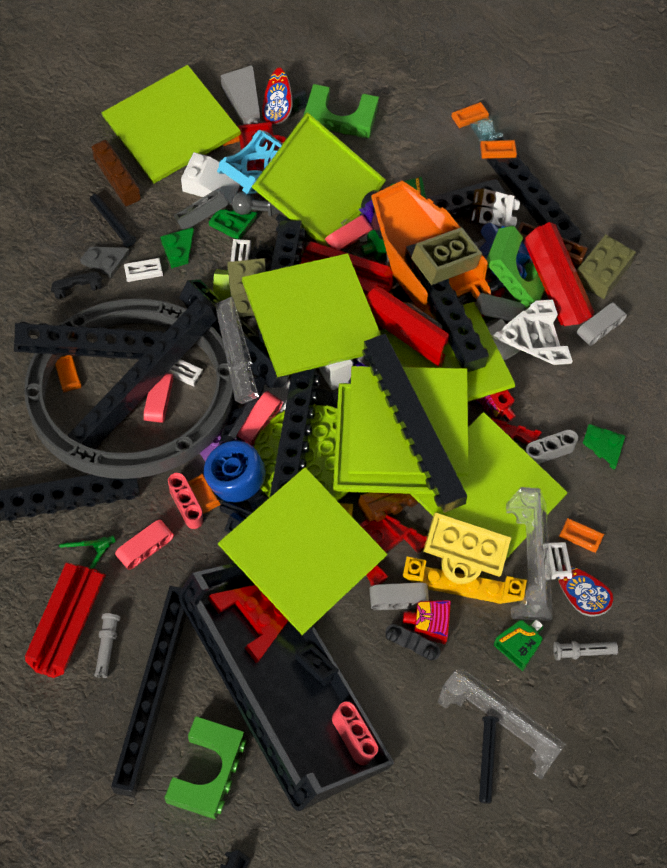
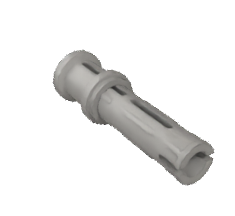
[94,613,120,678]
[553,641,618,660]

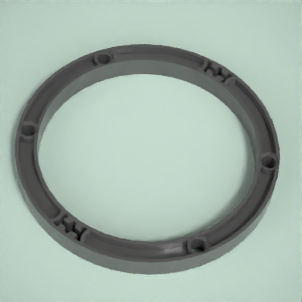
[24,299,235,479]

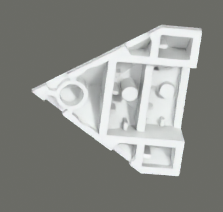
[492,300,573,365]

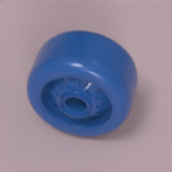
[204,440,266,502]

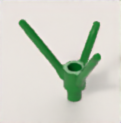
[59,535,115,569]

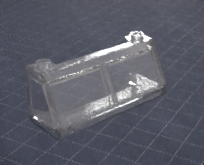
[506,487,553,621]
[438,668,567,780]

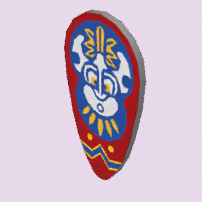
[262,68,292,125]
[557,565,614,617]

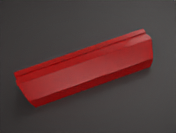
[524,222,595,326]
[301,241,393,295]
[365,287,449,367]
[25,562,106,678]

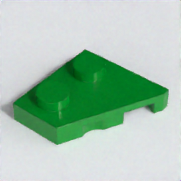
[209,210,257,239]
[160,228,194,269]
[583,424,625,470]

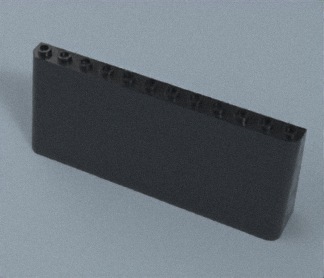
[179,563,394,811]

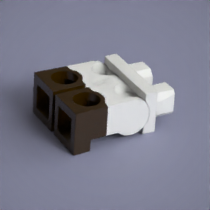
[470,189,520,228]

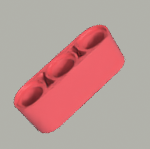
[325,214,373,251]
[144,373,173,423]
[236,391,283,446]
[168,473,203,529]
[115,520,174,570]
[332,702,378,765]

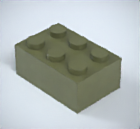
[411,227,482,285]
[577,234,636,299]
[227,258,266,317]

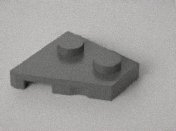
[80,247,130,278]

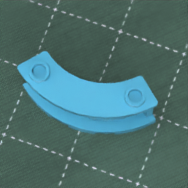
[217,130,283,194]

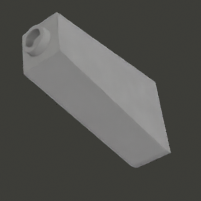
[221,65,260,125]

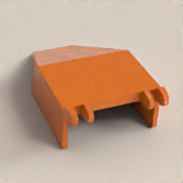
[371,181,491,319]

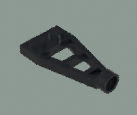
[219,376,266,445]

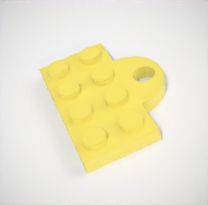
[423,513,511,584]

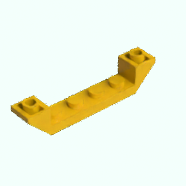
[403,557,527,604]

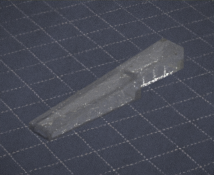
[215,297,259,404]

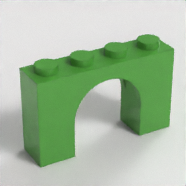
[304,84,379,138]
[486,226,544,308]
[165,716,247,819]

